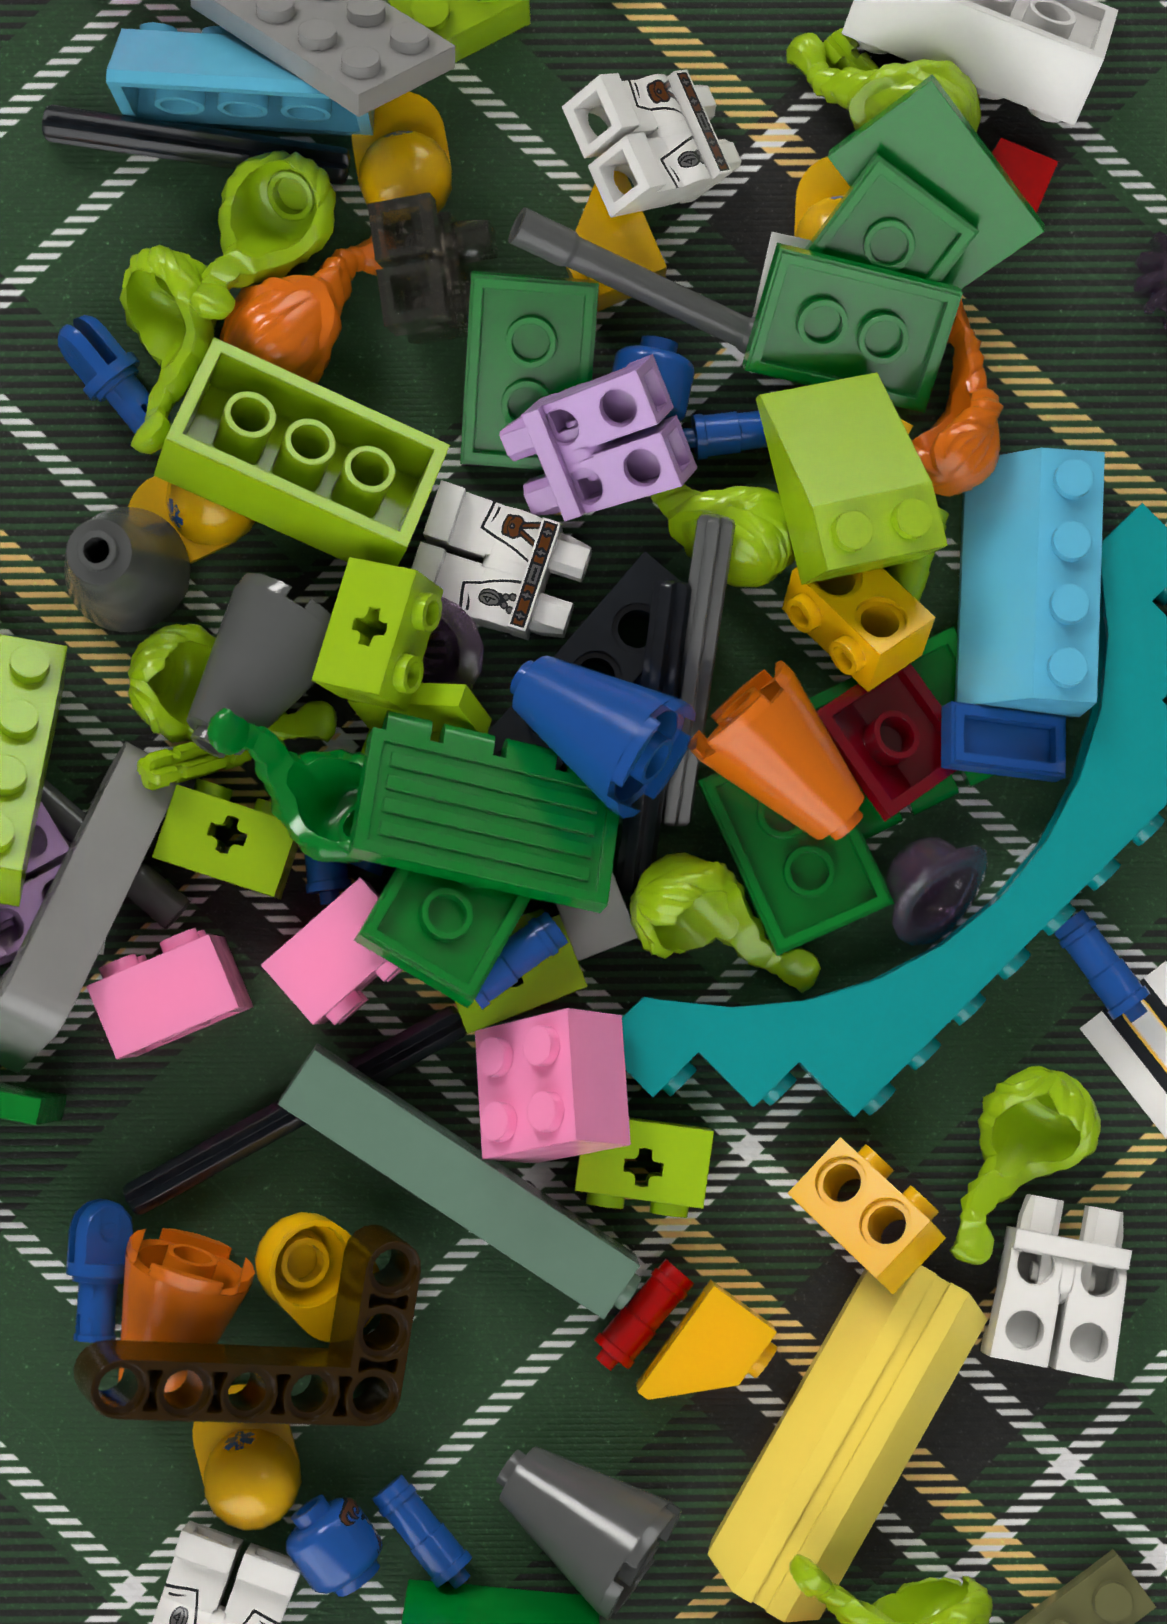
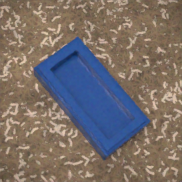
[941,701,1066,782]

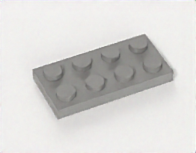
[190,0,455,117]

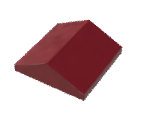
[816,663,957,821]

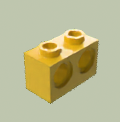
[782,567,935,692]
[787,1137,946,1294]

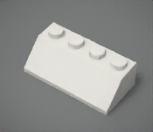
[841,0,1118,126]

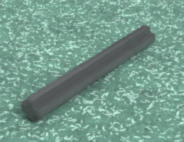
[661,514,735,827]

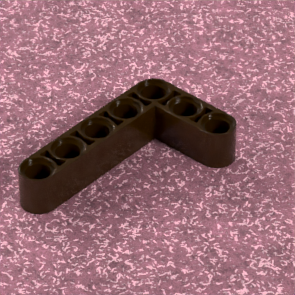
[73,1224,421,1426]

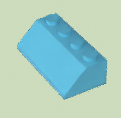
[106,22,375,136]
[955,447,1105,717]

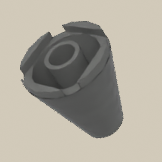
[64,507,191,633]
[186,573,331,758]
[496,1446,682,1620]

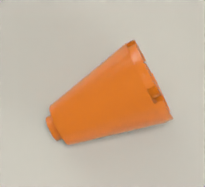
[688,660,864,840]
[118,1228,255,1392]

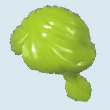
[786,33,981,133]
[190,150,336,320]
[119,245,218,454]
[634,429,795,587]
[128,624,337,743]
[630,853,821,993]
[949,1066,1101,1265]
[789,1554,993,1624]

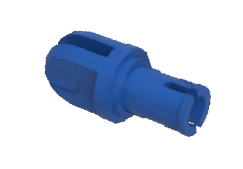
[58,315,172,434]
[66,1199,134,1343]

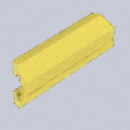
[707,1265,988,1623]

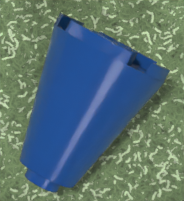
[510,655,696,818]

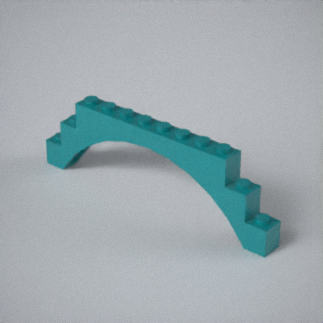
[622,503,1167,1117]

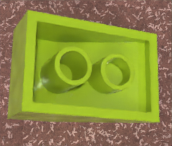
[756,372,948,585]

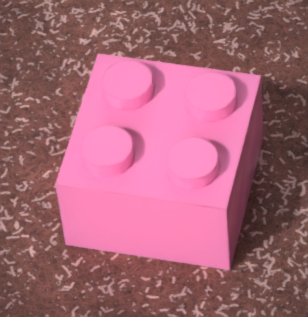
[261,878,403,1026]
[86,928,254,1059]
[475,1008,631,1163]

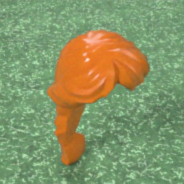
[220,232,395,384]
[912,299,1004,497]

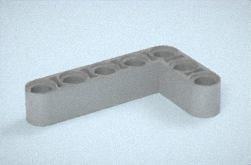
[0,741,180,1073]

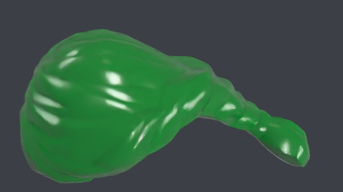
[207,708,364,864]

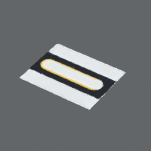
[1080,961,1167,1139]

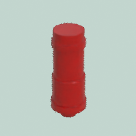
[594,1259,695,1371]

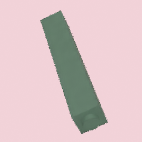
[278,1043,641,1320]

